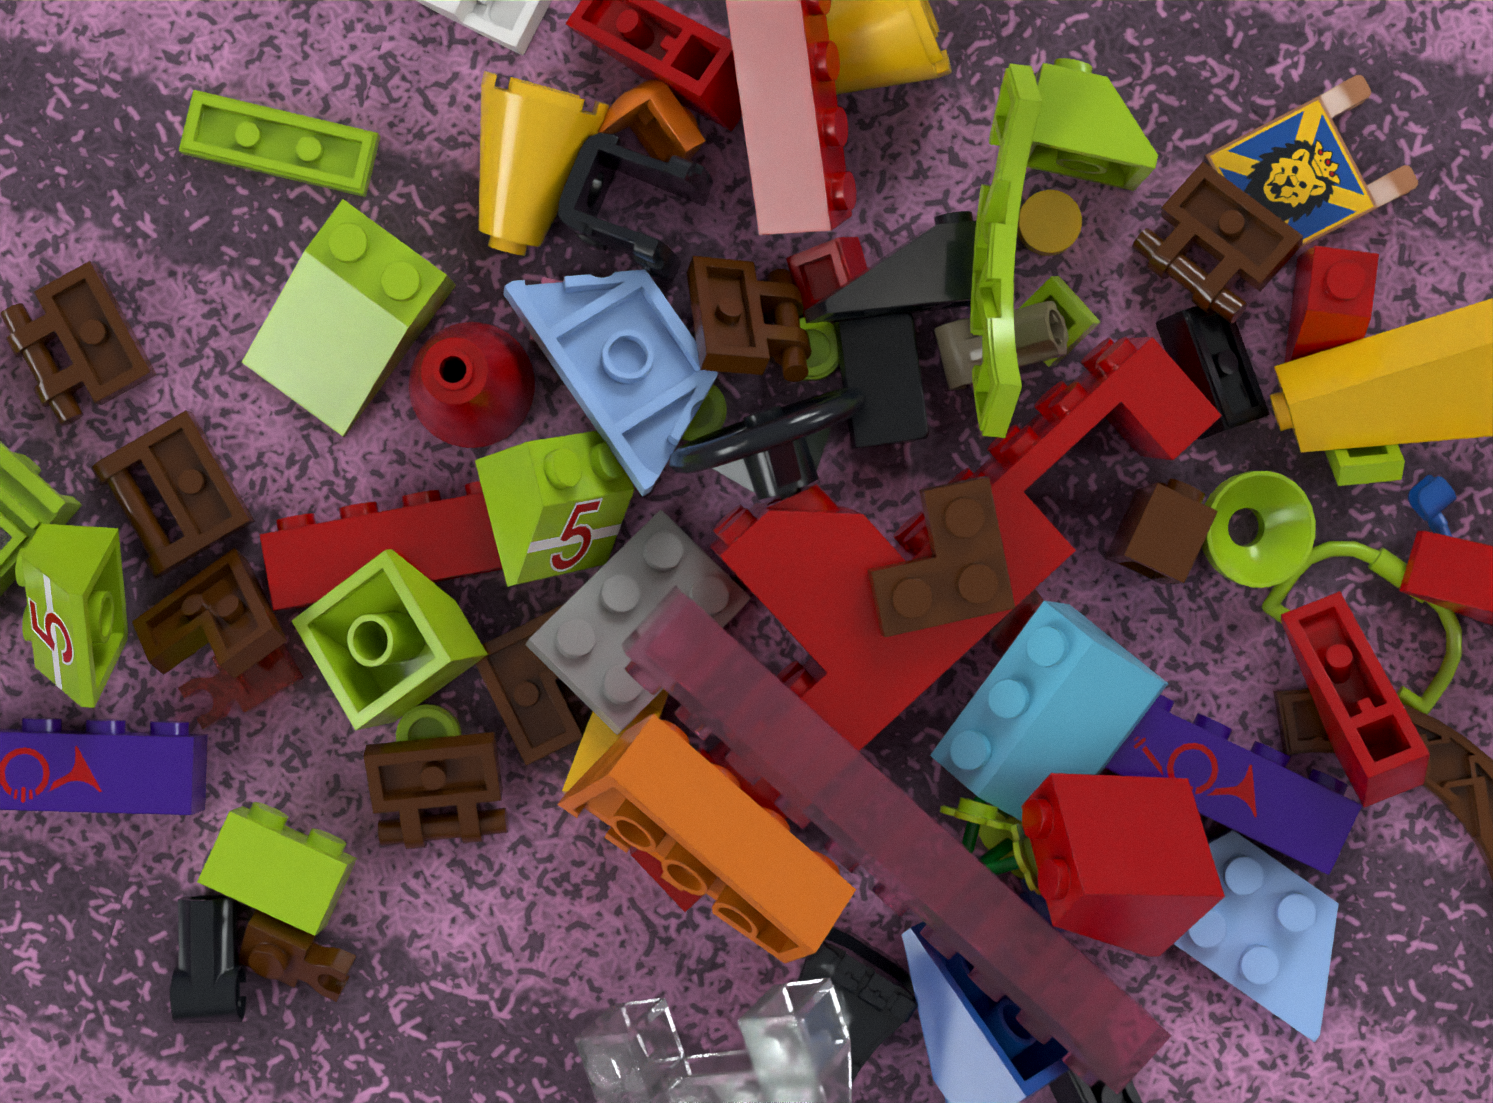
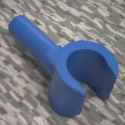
[1408,475,1457,537]

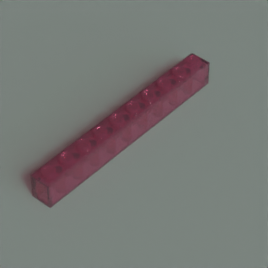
[621,585,1171,1095]

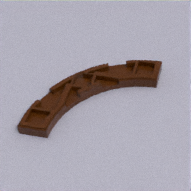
[1273,688,1493,881]

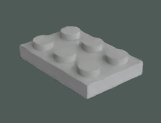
[525,510,751,735]

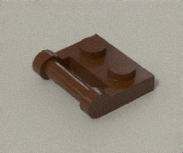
[91,410,255,578]

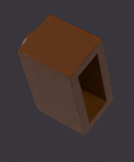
[1105,478,1218,585]

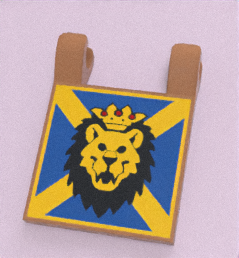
[1205,75,1418,249]

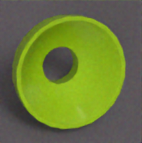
[1202,471,1316,588]

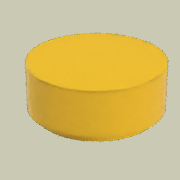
[1017,190,1082,256]

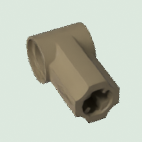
[934,301,1069,391]

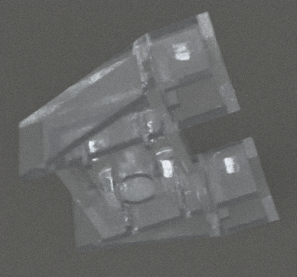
[574,978,852,1103]

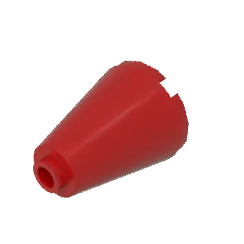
[409,322,535,448]

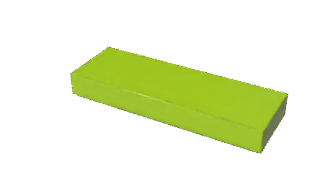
[179,90,381,197]

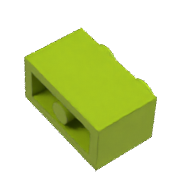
[197,802,357,936]

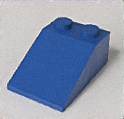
[902,898,1084,1103]

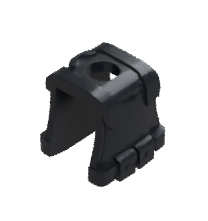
[558,133,713,282]
[770,926,918,1089]

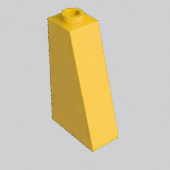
[1269,298,1493,453]

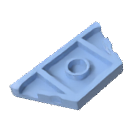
[503,269,718,497]
[1174,828,1339,1042]

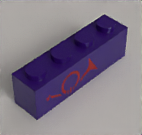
[1105,694,1362,875]
[0,717,208,815]

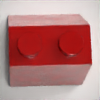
[1021,773,1225,957]

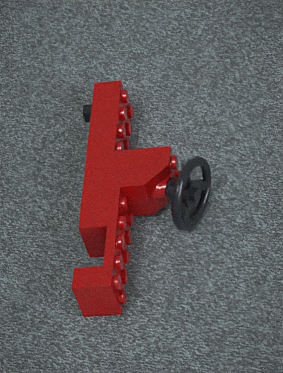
[630,336,1222,912]

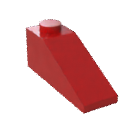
[565,0,742,132]
[1281,591,1430,808]

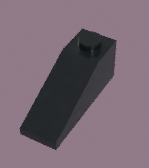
[804,211,976,324]

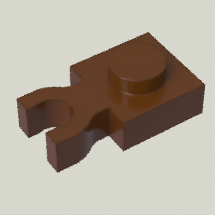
[238,910,356,1002]

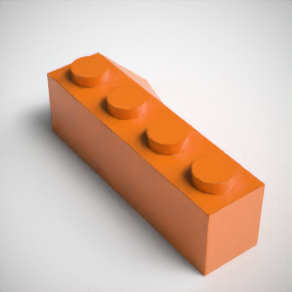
[557,713,856,964]

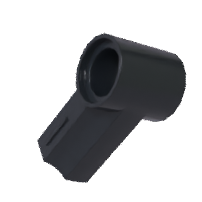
[170,895,247,1024]

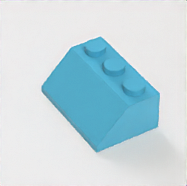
[930,600,1168,821]

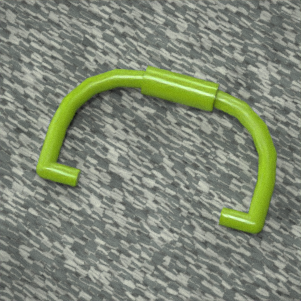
[1262,541,1462,715]

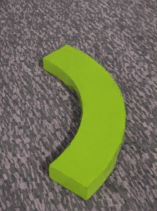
[970,63,1043,438]

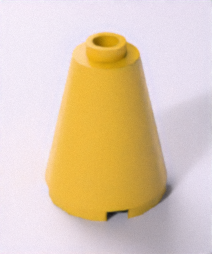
[826,0,952,95]
[478,71,609,256]

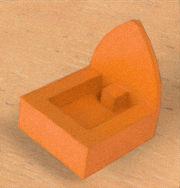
[598,80,706,162]

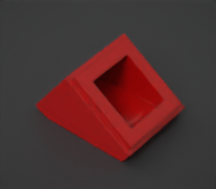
[786,237,868,317]

